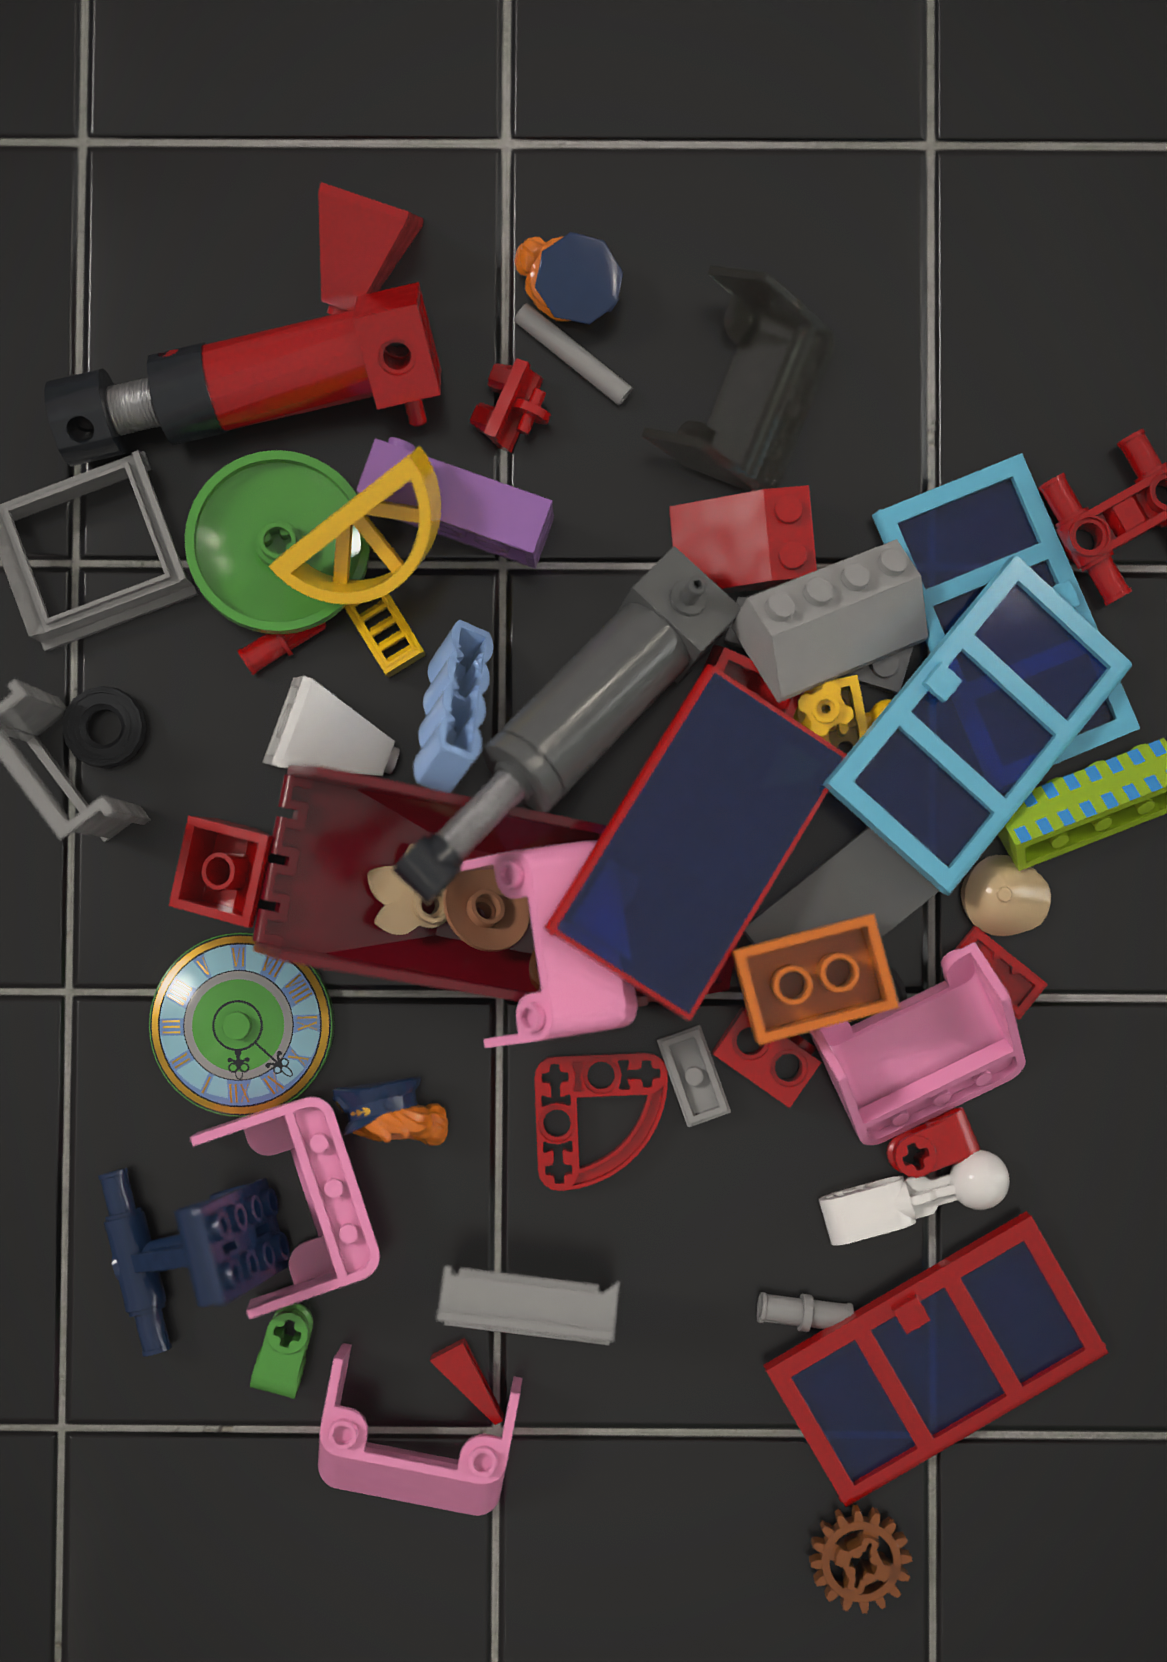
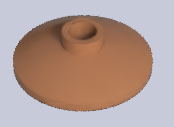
[443,869,530,952]

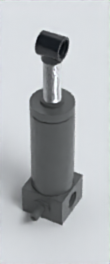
[392,546,741,905]

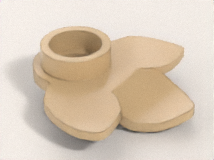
[367,844,447,935]

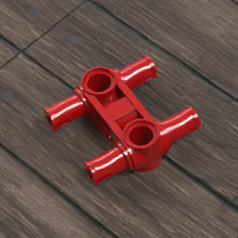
[1038,428,1167,606]

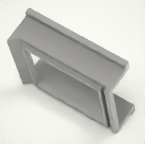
[0,450,199,652]
[0,679,151,843]
[437,1266,619,1346]

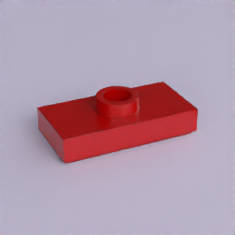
[955,926,1048,1020]

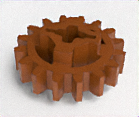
[809,1505,912,1613]

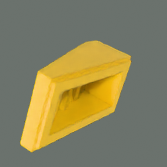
[344,593,427,678]

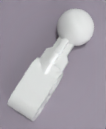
[819,1150,1010,1245]

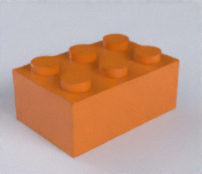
[731,914,899,1045]

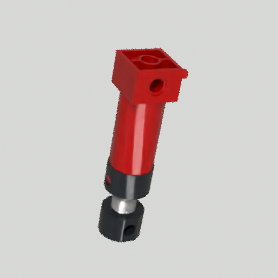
[44,282,441,466]

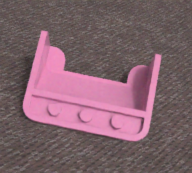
[809,942,1026,1145]

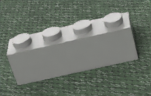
[731,539,928,703]

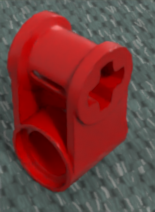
[886,1107,981,1178]

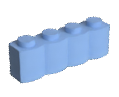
[413,620,493,793]

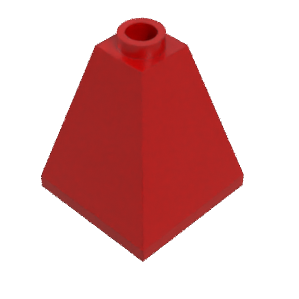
[318,182,424,315]

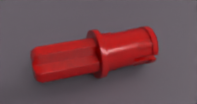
[237,622,326,675]

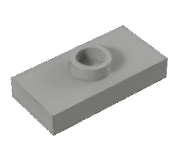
[657,1024,731,1127]

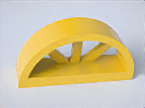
[268,446,441,604]

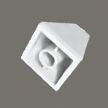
[262,676,400,776]

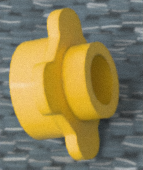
[798,681,853,737]

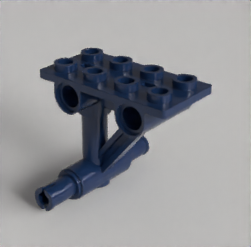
[98,1168,290,1357]

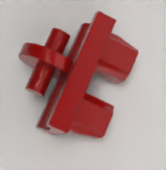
[470,358,551,452]

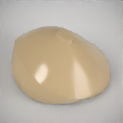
[961,855,1051,936]

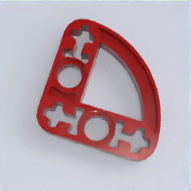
[534,1052,668,1191]

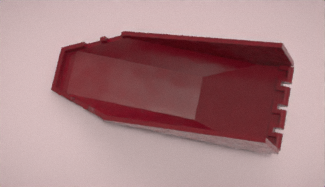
[252,765,739,1007]

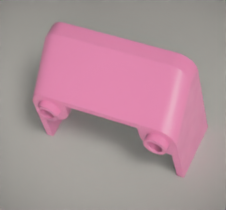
[460,840,637,1048]
[190,1097,380,1319]
[318,1343,522,1516]

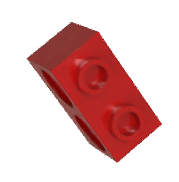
[711,1007,821,1108]

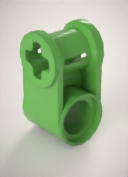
[250,1302,313,1399]

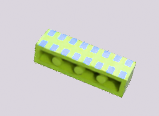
[998,738,1167,871]

